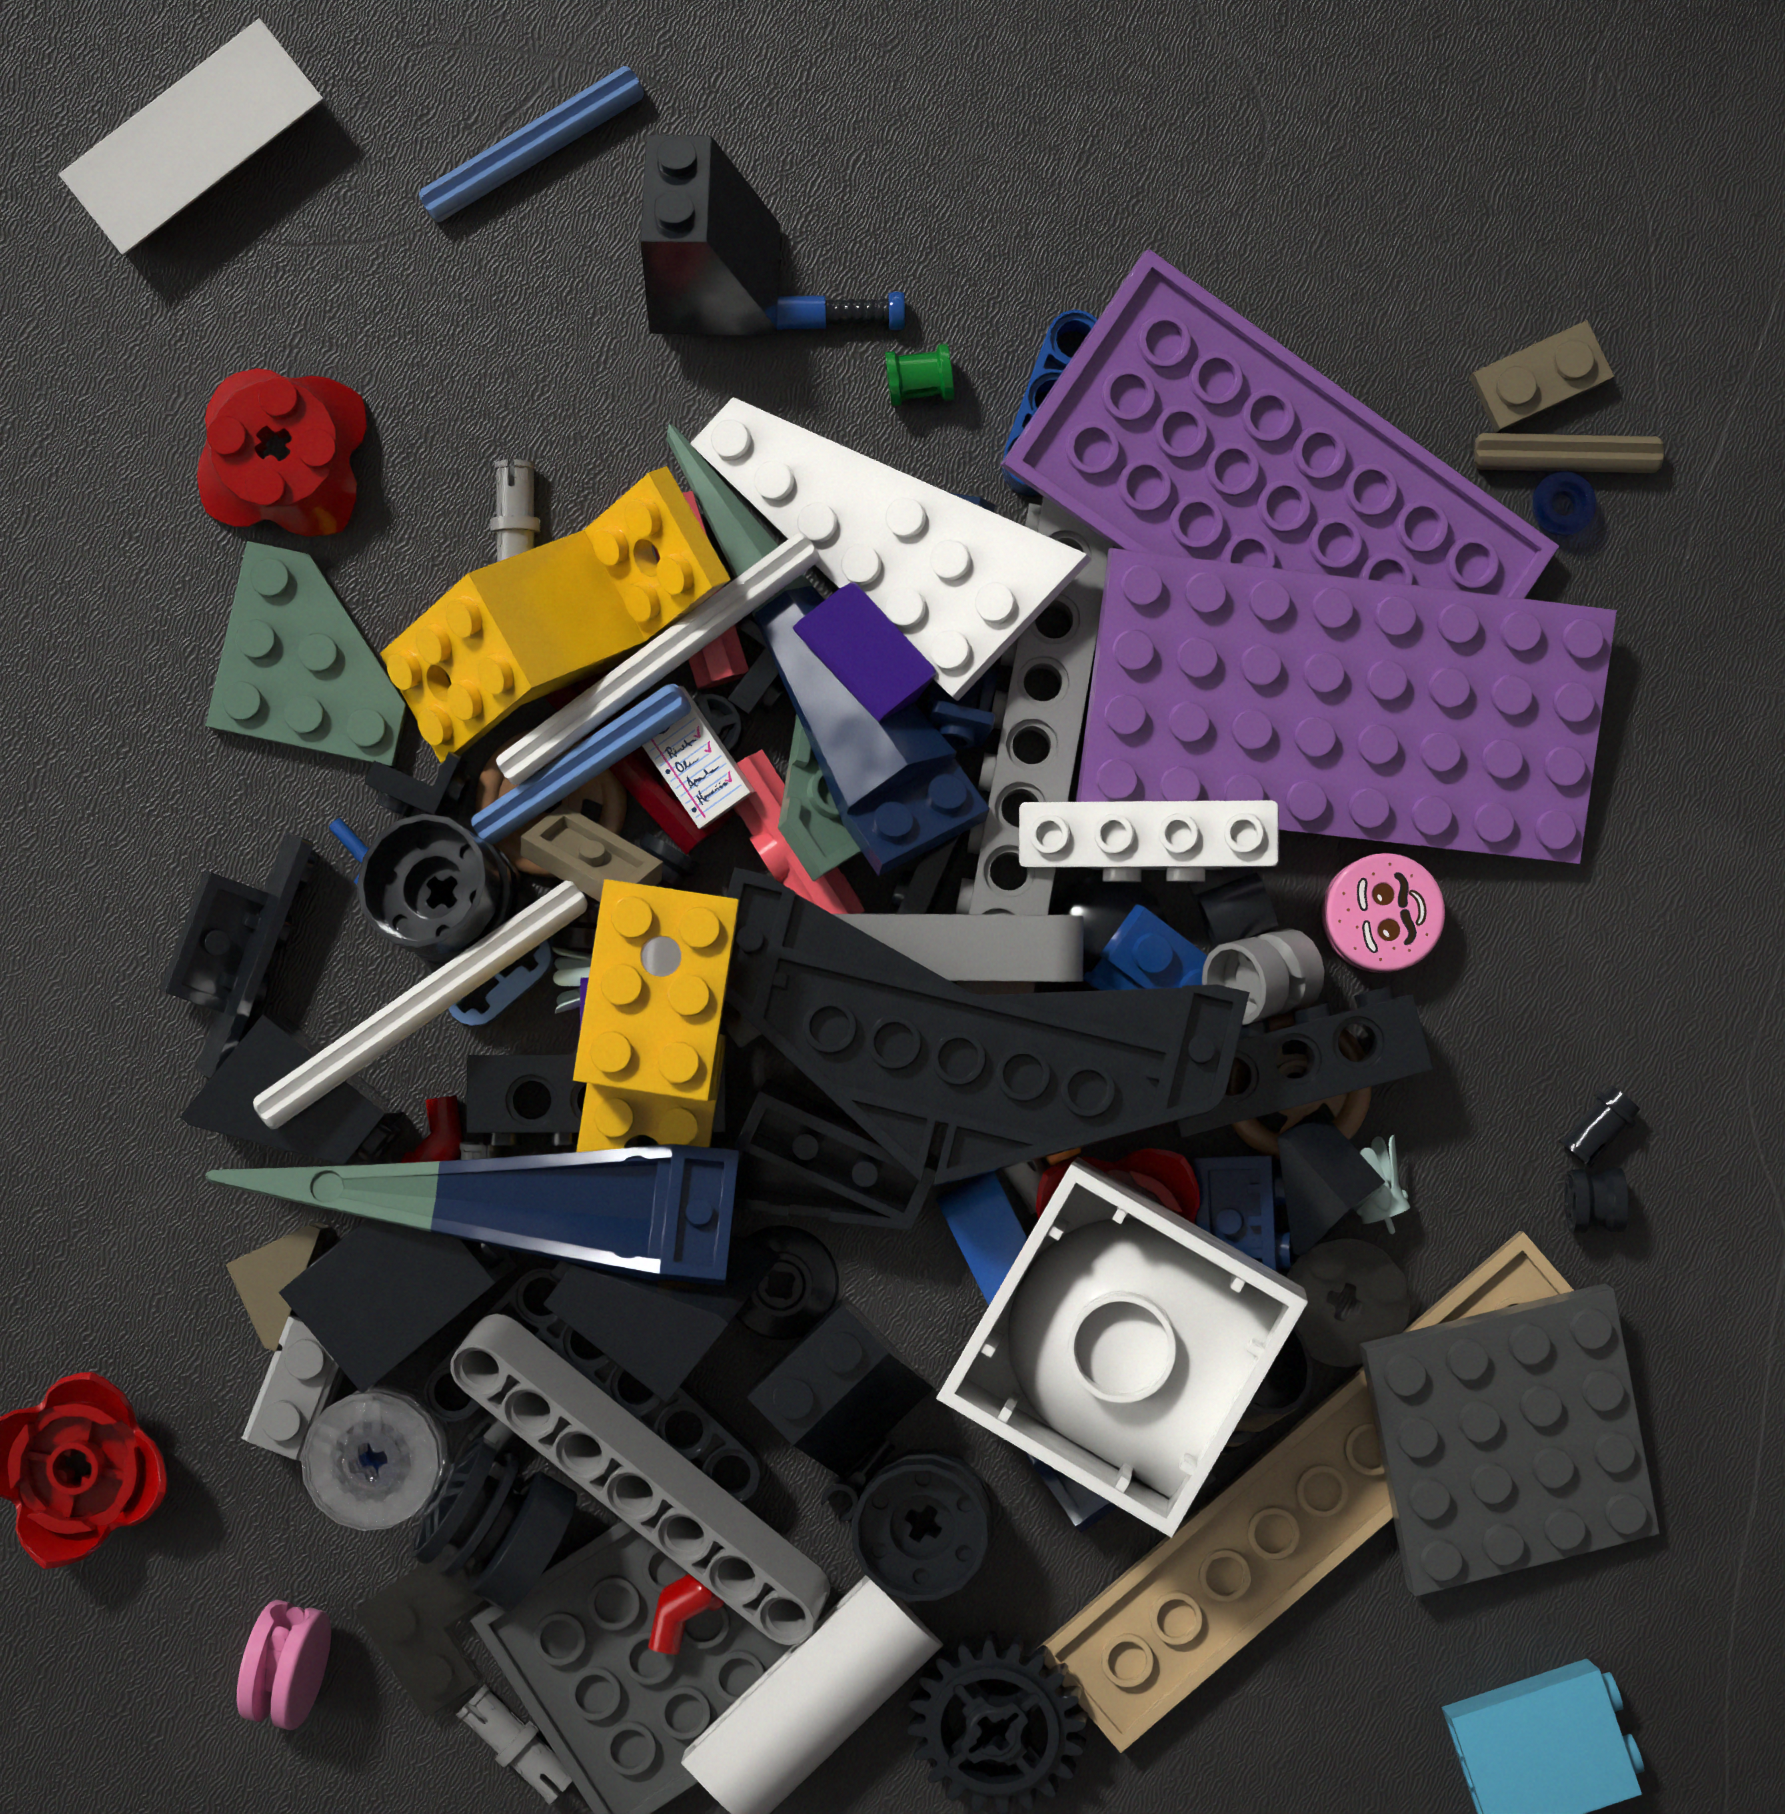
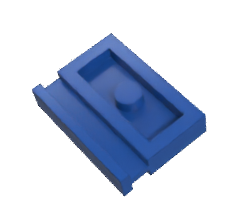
[1083,904,1208,991]

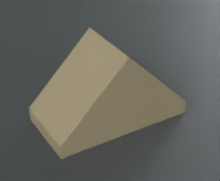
[225,1222,331,1351]

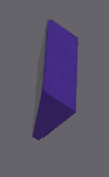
[792,582,936,722]

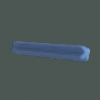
[419,66,644,222]
[471,684,691,845]

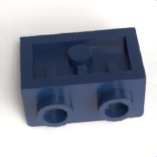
[1194,1155,1293,1276]

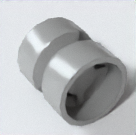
[1202,928,1324,1025]

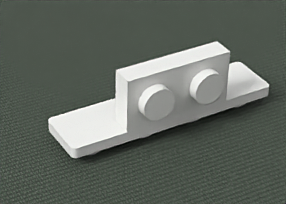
[1019,800,1279,882]

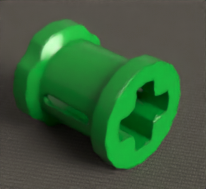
[885,343,954,407]

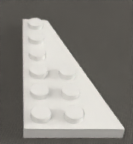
[690,397,1092,701]

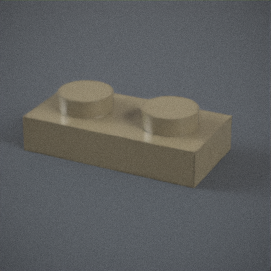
[1469,320,1614,433]
[521,804,663,902]

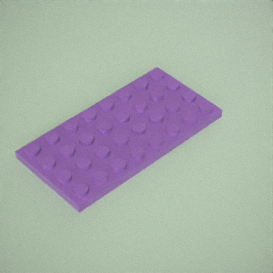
[1000,249,1559,599]
[1076,548,1617,864]

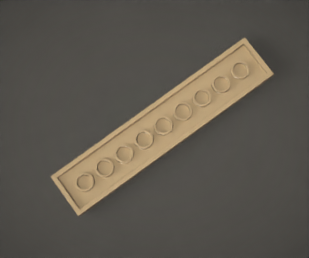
[1037,1231,1574,1753]

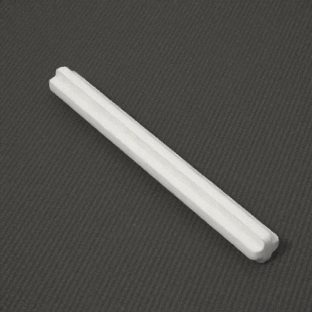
[496,533,820,785]
[253,881,588,1129]

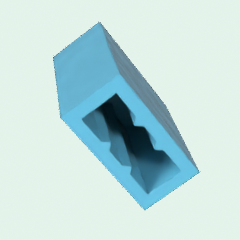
[1442,1658,1644,1814]

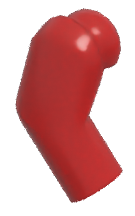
[400,1095,464,1163]
[648,1573,725,1655]

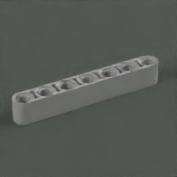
[643,914,1084,982]
[451,1314,830,1645]

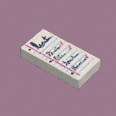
[642,686,756,829]

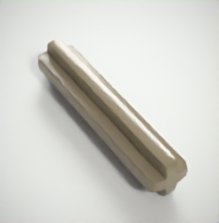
[1474,433,1664,473]

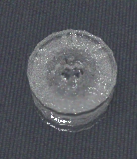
[301,1383,453,1531]

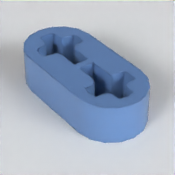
[448,938,554,1026]

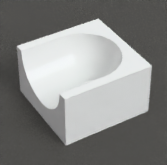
[936,1157,1308,1538]

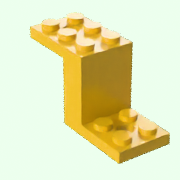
[380,466,731,763]
[573,879,740,1152]

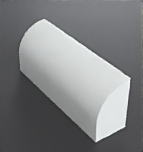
[58,18,324,256]
[681,1575,943,1814]

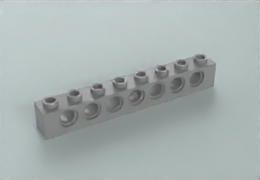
[956,496,1113,995]

